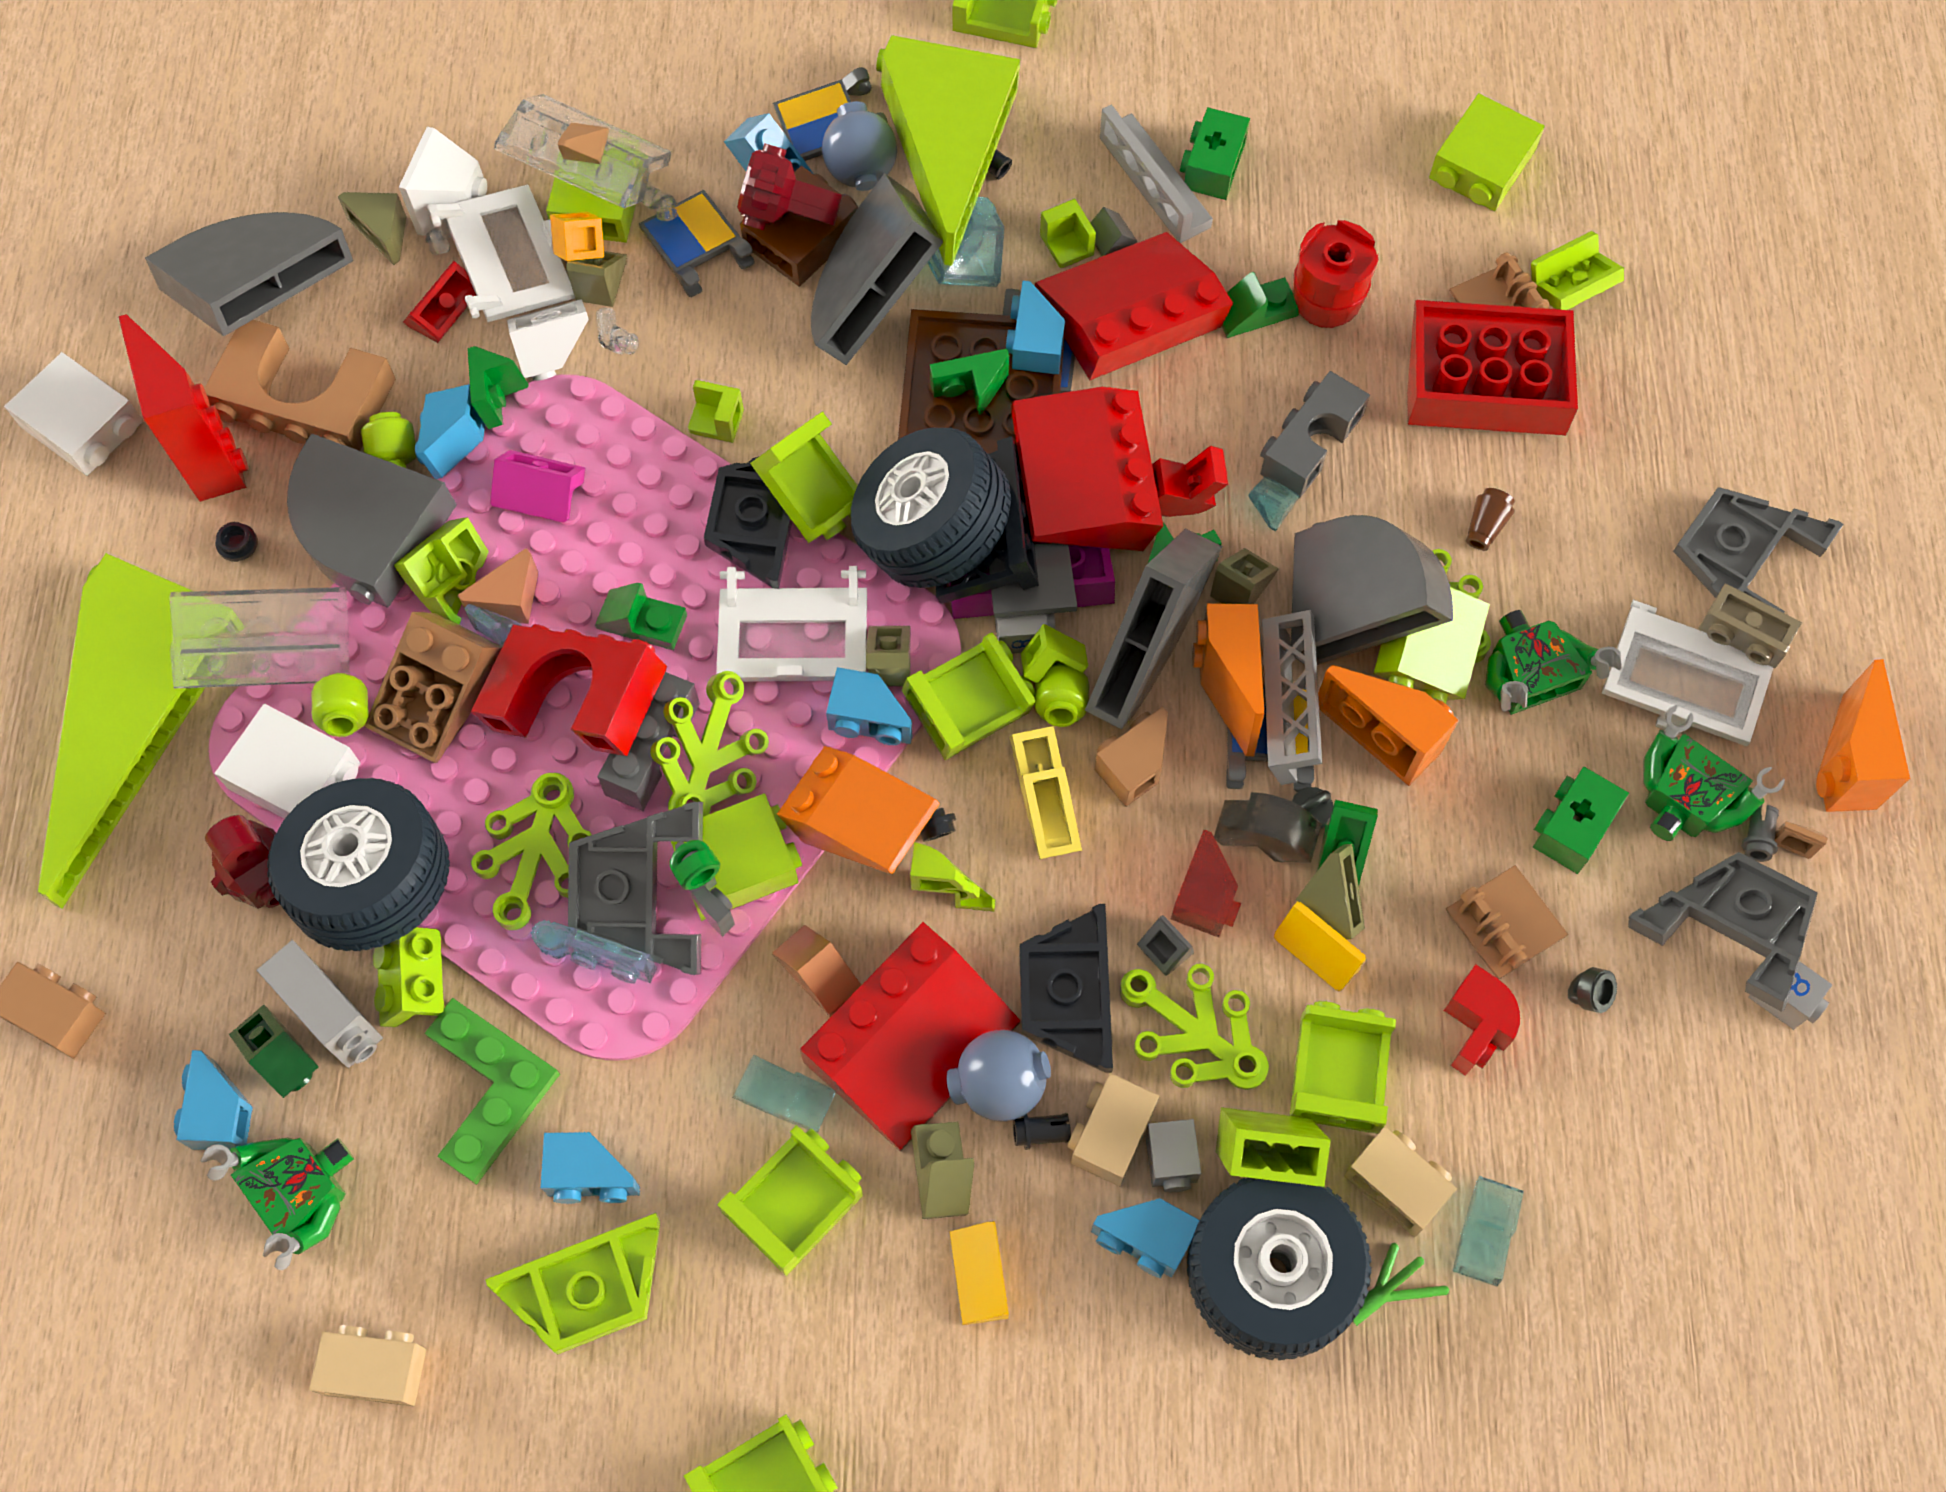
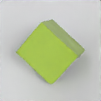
[1040,198,1096,268]
[688,380,744,443]
[1021,624,1089,684]

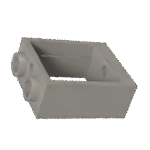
[257,940,383,1068]

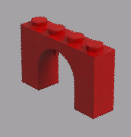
[471,624,667,756]

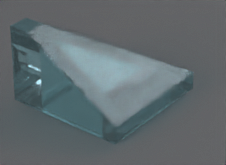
[1248,477,1299,531]
[465,604,522,647]

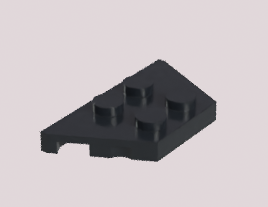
[704,457,792,589]
[1019,904,1113,1073]

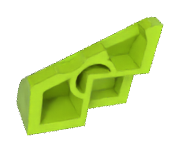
[394,517,489,624]
[910,842,996,912]

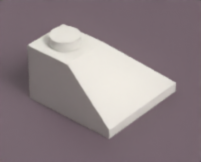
[399,127,487,236]
[507,299,589,381]

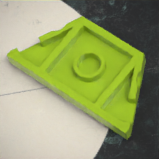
[485,1213,660,1355]

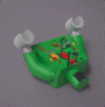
[1485,610,1622,715]
[1643,705,1785,841]
[201,1137,354,1270]

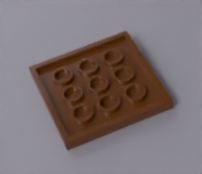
[898,309,1064,454]

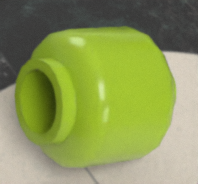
[361,412,417,468]
[1034,664,1090,727]
[311,673,369,737]

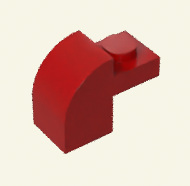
[1152,446,1228,517]
[1443,964,1520,1076]

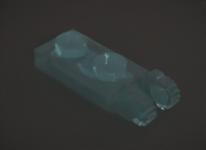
[530,920,657,984]

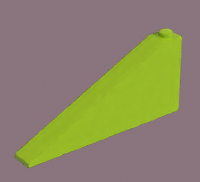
[876,35,1021,266]
[38,553,245,909]

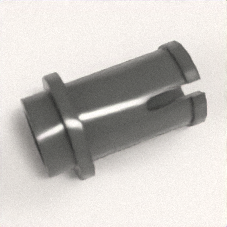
[1742,805,1779,862]

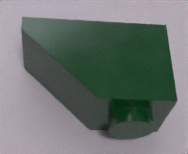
[229,1005,319,1098]

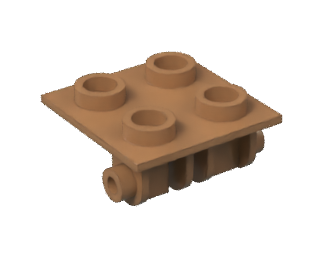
[1449,252,1550,309]
[1445,865,1569,979]

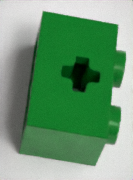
[1180,107,1250,200]
[1533,766,1629,874]

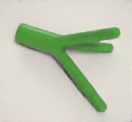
[1353,1243,1449,1326]

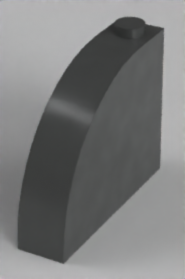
[811,173,943,365]
[145,212,354,336]
[287,434,457,608]
[1291,515,1453,665]
[1085,528,1223,729]

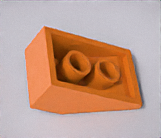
[1192,603,1264,757]
[1816,659,1911,812]
[1318,665,1459,786]
[777,746,940,874]

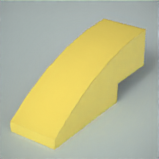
[1010,726,1082,859]

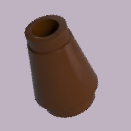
[1466,488,1515,551]

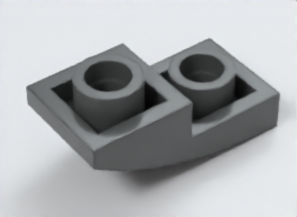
[675,840,735,937]

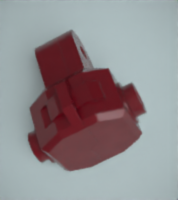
[737,143,843,231]
[205,815,280,909]

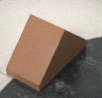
[458,548,539,624]
[772,925,861,1017]

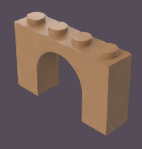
[204,320,396,451]

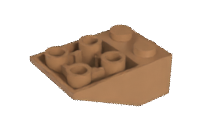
[364,612,502,763]

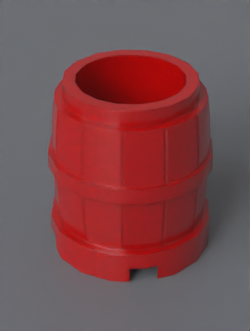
[1293,220,1379,328]

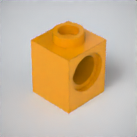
[550,212,604,261]

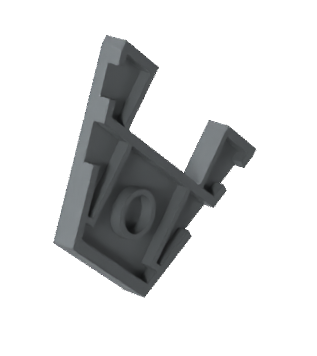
[1673,487,1844,613]
[568,802,703,975]
[1628,852,1818,1012]

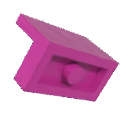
[490,450,585,523]

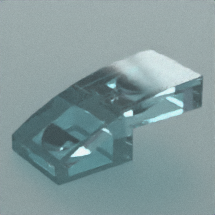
[732,1055,836,1132]
[1453,1176,1524,1287]

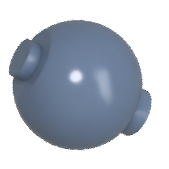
[822,101,897,191]
[947,1030,1051,1121]

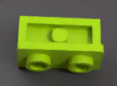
[1531,231,1624,310]
[373,927,444,1027]

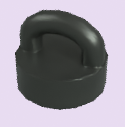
[1289,787,1333,831]
[1568,967,1617,1013]

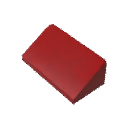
[403,261,477,343]

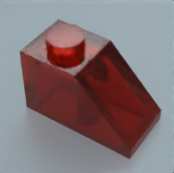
[1171,830,1241,938]

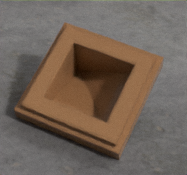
[558,122,609,164]
[1774,821,1828,859]

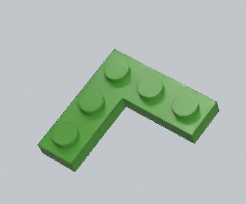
[425,998,560,1185]

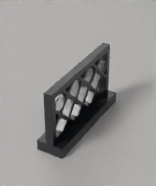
[936,436,1039,604]

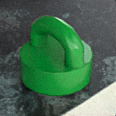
[670,840,721,890]

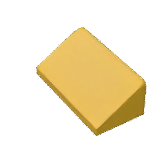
[1274,901,1366,991]
[949,1221,1009,1325]

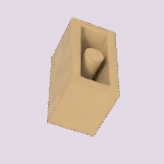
[1067,1073,1160,1187]
[1343,1126,1458,1238]
[309,1325,426,1407]

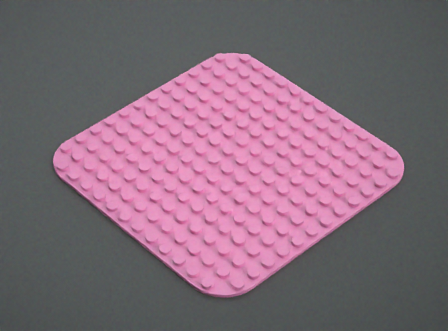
[209,375,961,1061]

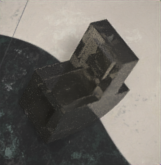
[1213,792,1322,863]

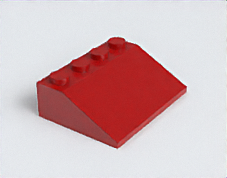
[1034,232,1233,381]
[1407,300,1578,436]
[118,314,249,502]
[1011,386,1164,552]
[800,922,1021,1152]

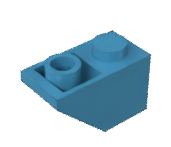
[724,113,814,174]
[1006,280,1065,374]
[415,385,485,479]
[826,667,913,746]
[174,1050,253,1150]
[540,1132,640,1204]
[1091,1198,1200,1278]

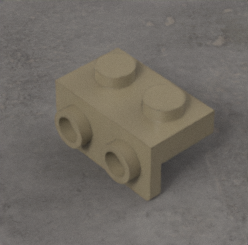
[1699,583,1802,668]

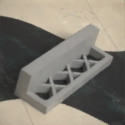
[1100,104,1213,243]
[1262,610,1322,785]

